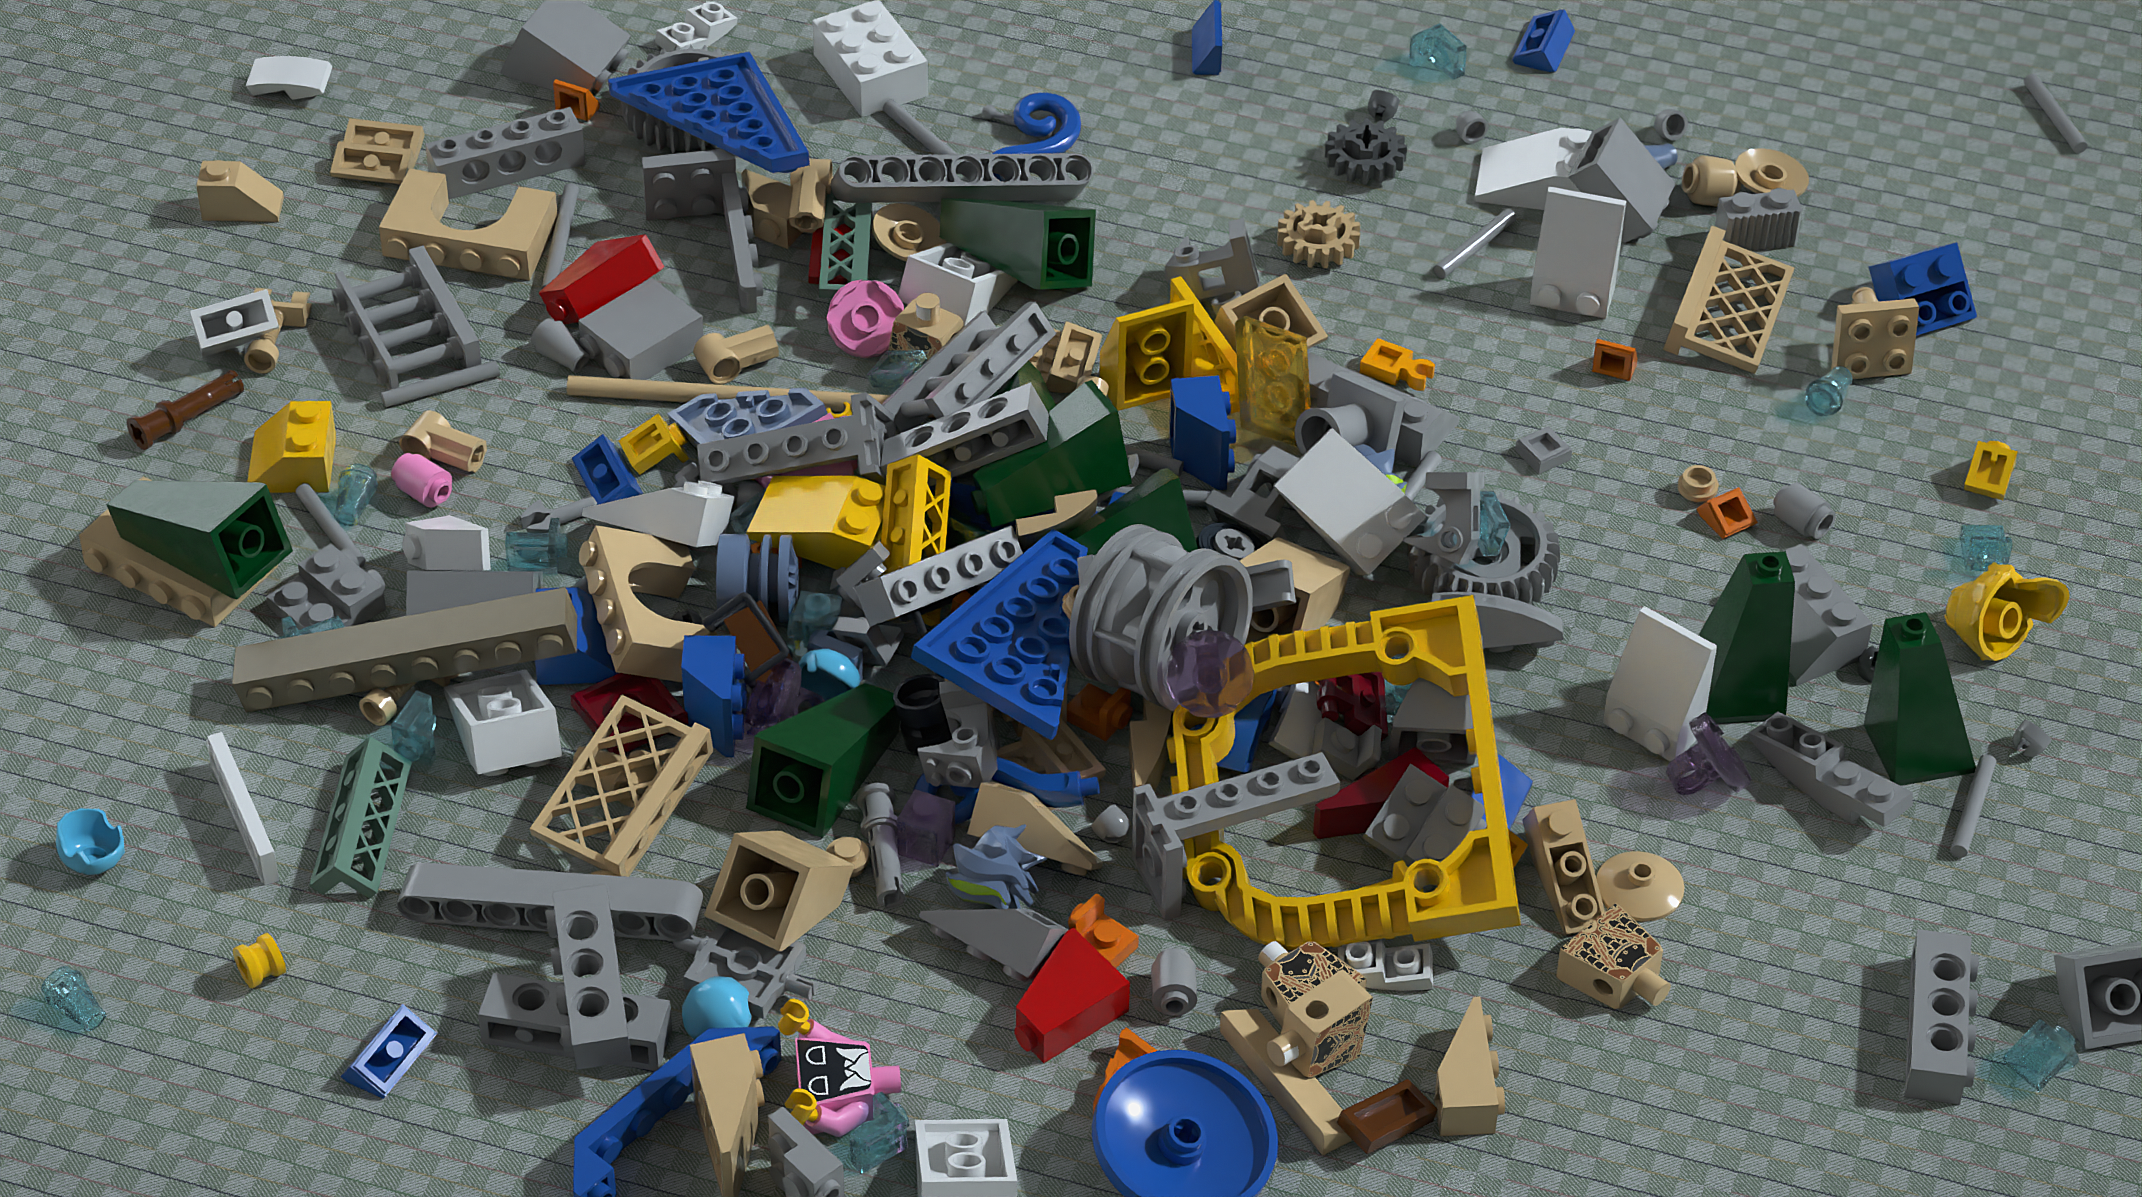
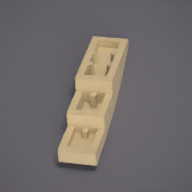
[1129,697,1174,792]

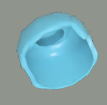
[791,649,860,705]
[56,808,125,875]
[682,976,752,1040]

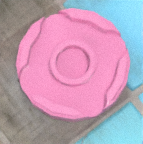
[826,279,904,358]

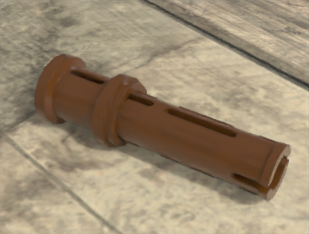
[126,370,244,450]

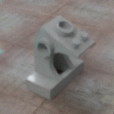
[1165,218,1261,303]
[1205,445,1299,545]
[1403,472,1485,569]
[918,681,1000,788]

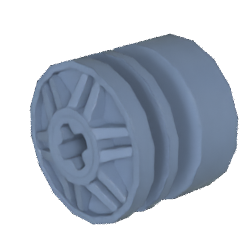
[716,534,799,623]

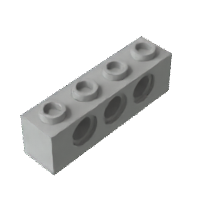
[425,107,585,199]
[880,382,1049,486]
[854,526,1023,626]
[546,883,632,1070]
[1904,929,1979,1105]
[478,973,672,1071]

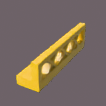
[1146,276,1250,414]
[878,454,951,626]

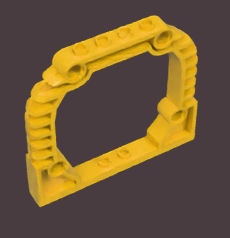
[1167,595,1521,951]

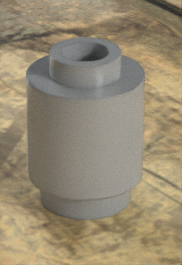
[1773,482,1836,539]
[1151,948,1197,1016]

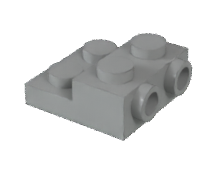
[266,543,386,635]
[1362,764,1487,887]
[768,1107,845,1197]

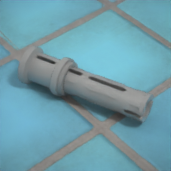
[856,783,905,908]

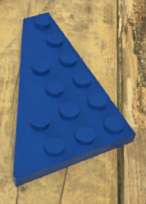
[608,51,810,173]
[911,529,1088,740]

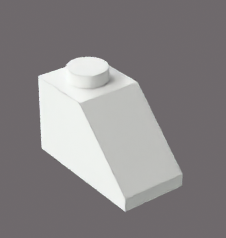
[190,289,279,357]
[402,515,491,571]

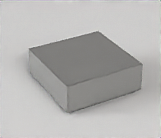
[1515,426,1572,474]

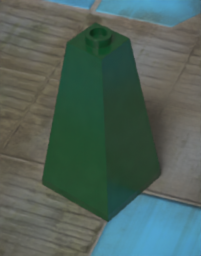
[939,198,1096,289]
[970,380,1132,527]
[1065,468,1198,555]
[106,480,293,600]
[1698,551,1795,725]
[1864,612,1976,786]
[746,683,900,838]

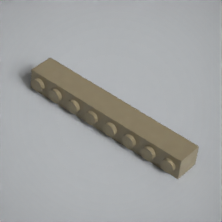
[232,587,577,712]

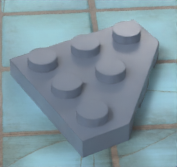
[667,388,828,449]

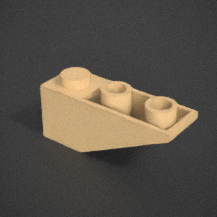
[967,782,1103,876]
[1522,799,1605,936]
[1434,996,1505,1136]

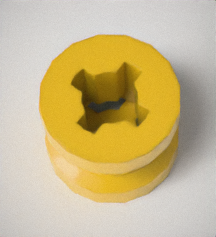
[233,933,286,988]

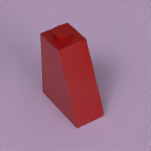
[539,234,664,324]
[1014,927,1130,1063]

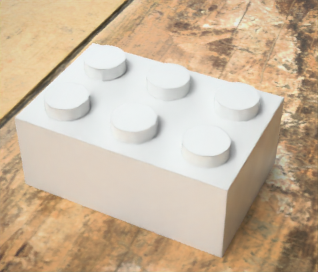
[812,0,928,117]

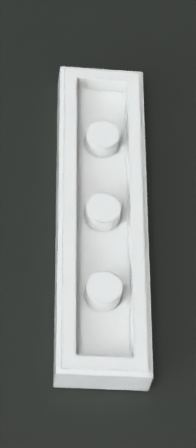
[206,732,279,885]

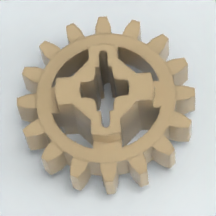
[1277,200,1360,268]

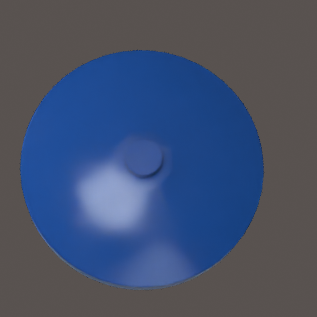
[1092,1050,1278,1197]

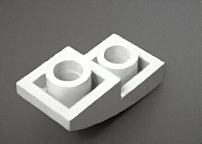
[655,2,738,52]
[246,56,332,100]
[1268,681,1322,760]
[1338,939,1433,991]

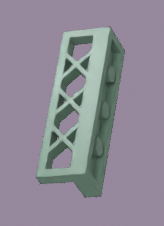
[819,190,872,298]
[309,736,412,898]

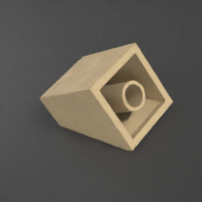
[1240,537,1351,645]
[704,831,855,951]

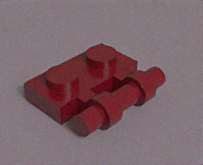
[1316,672,1388,741]

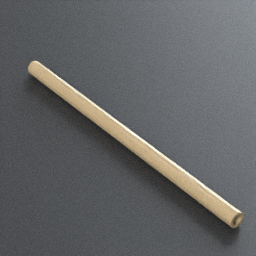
[567,375,936,418]

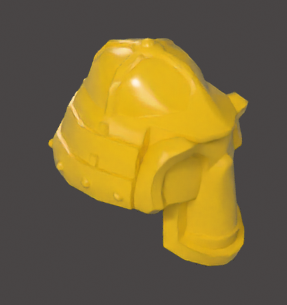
[1944,562,2070,661]

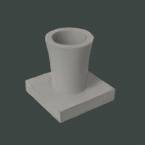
[1295,371,1406,455]

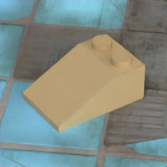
[690,1033,765,1197]

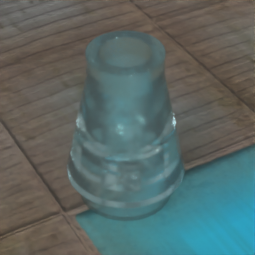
[1805,366,1852,416]
[334,464,378,526]
[41,966,106,1032]

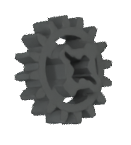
[1325,118,1407,185]

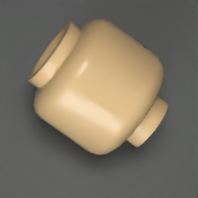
[1682,155,1741,207]

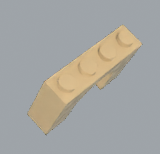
[379,168,558,281]
[79,476,278,627]
[579,525,718,682]

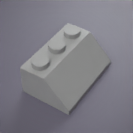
[1317,365,1460,467]
[1781,544,1873,686]
[406,570,543,616]
[2054,941,2142,1049]

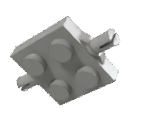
[673,924,817,1019]

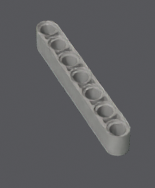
[830,153,1094,203]
[396,862,704,941]

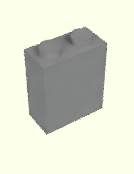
[1568,118,1675,243]
[579,277,704,380]

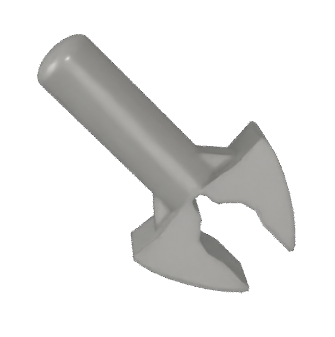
[521,496,597,541]

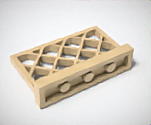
[1663,226,1795,374]
[530,695,713,877]

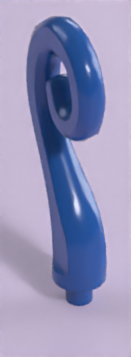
[992,93,1081,182]
[913,756,1100,825]

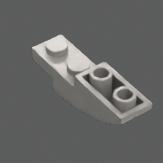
[1432,592,1564,652]
[1749,712,1913,827]

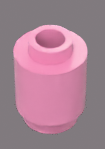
[391,453,452,508]

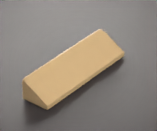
[1220,1009,1352,1156]

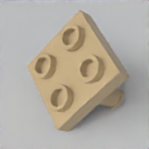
[1831,287,1919,381]

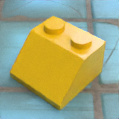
[247,401,336,493]

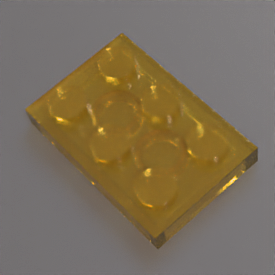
[1235,316,1311,447]

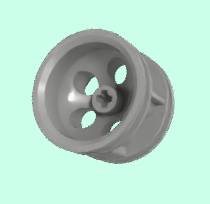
[1069,524,1253,712]

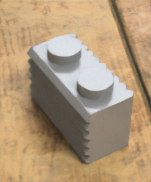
[1715,188,1803,251]

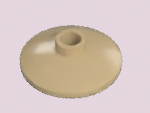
[1735,148,1809,197]
[872,203,946,262]
[1596,851,1684,922]

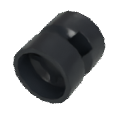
[893,674,953,755]

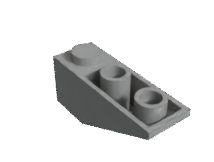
[919,909,1068,982]

